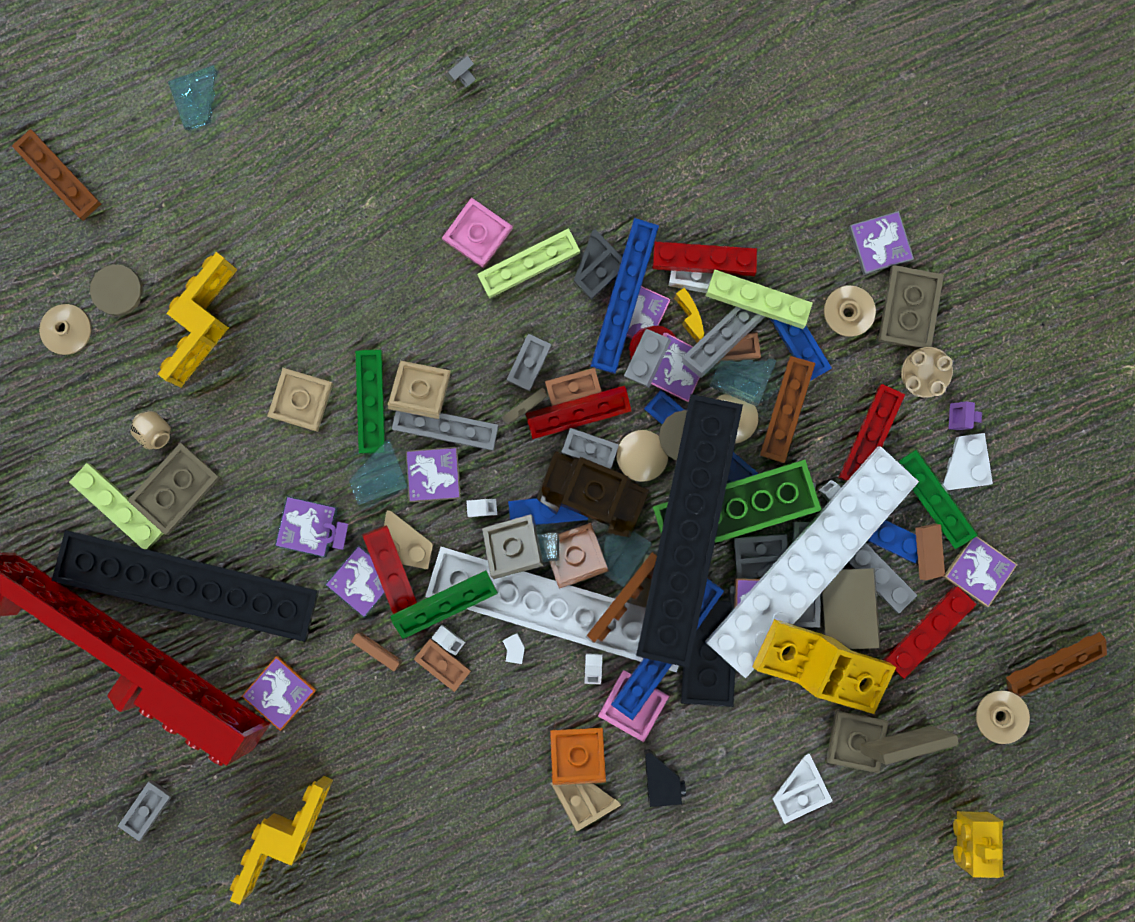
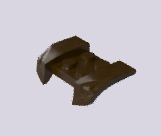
[537,451,649,537]

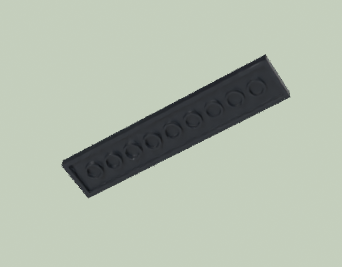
[636,394,743,668]
[51,530,319,642]

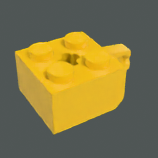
[953,811,1004,878]

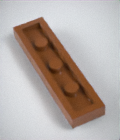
[12,129,102,221]
[760,356,815,463]
[586,552,657,643]
[1006,632,1107,697]

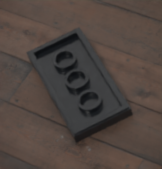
[680,600,735,707]

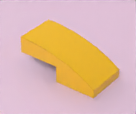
[674,288,704,343]

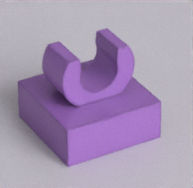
[949,401,982,430]
[320,522,348,550]

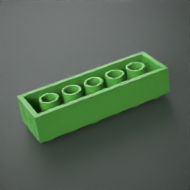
[653,460,821,543]

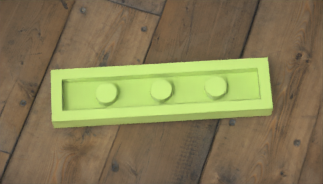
[477,228,580,299]
[705,270,813,329]
[69,463,163,549]

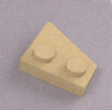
[384,510,434,569]
[550,782,621,831]

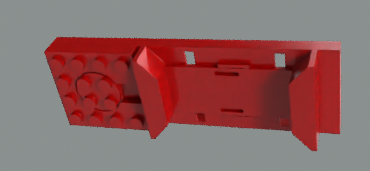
[0,552,270,766]

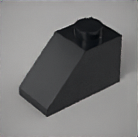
[644,749,686,807]

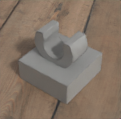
[445,55,476,87]

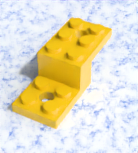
[158,252,237,388]
[752,619,896,714]
[230,776,333,905]

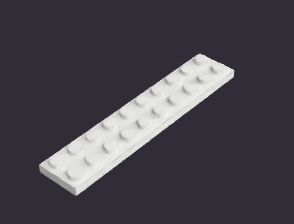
[705,447,919,678]
[425,547,678,672]

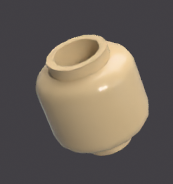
[130,411,171,450]

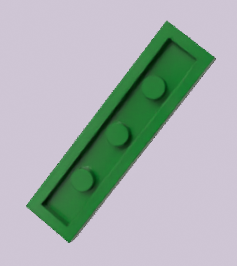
[355,349,386,454]
[897,449,978,549]
[390,570,498,639]

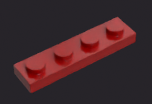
[652,241,757,276]
[838,384,905,482]
[525,386,631,439]
[362,525,417,614]
[883,586,977,679]

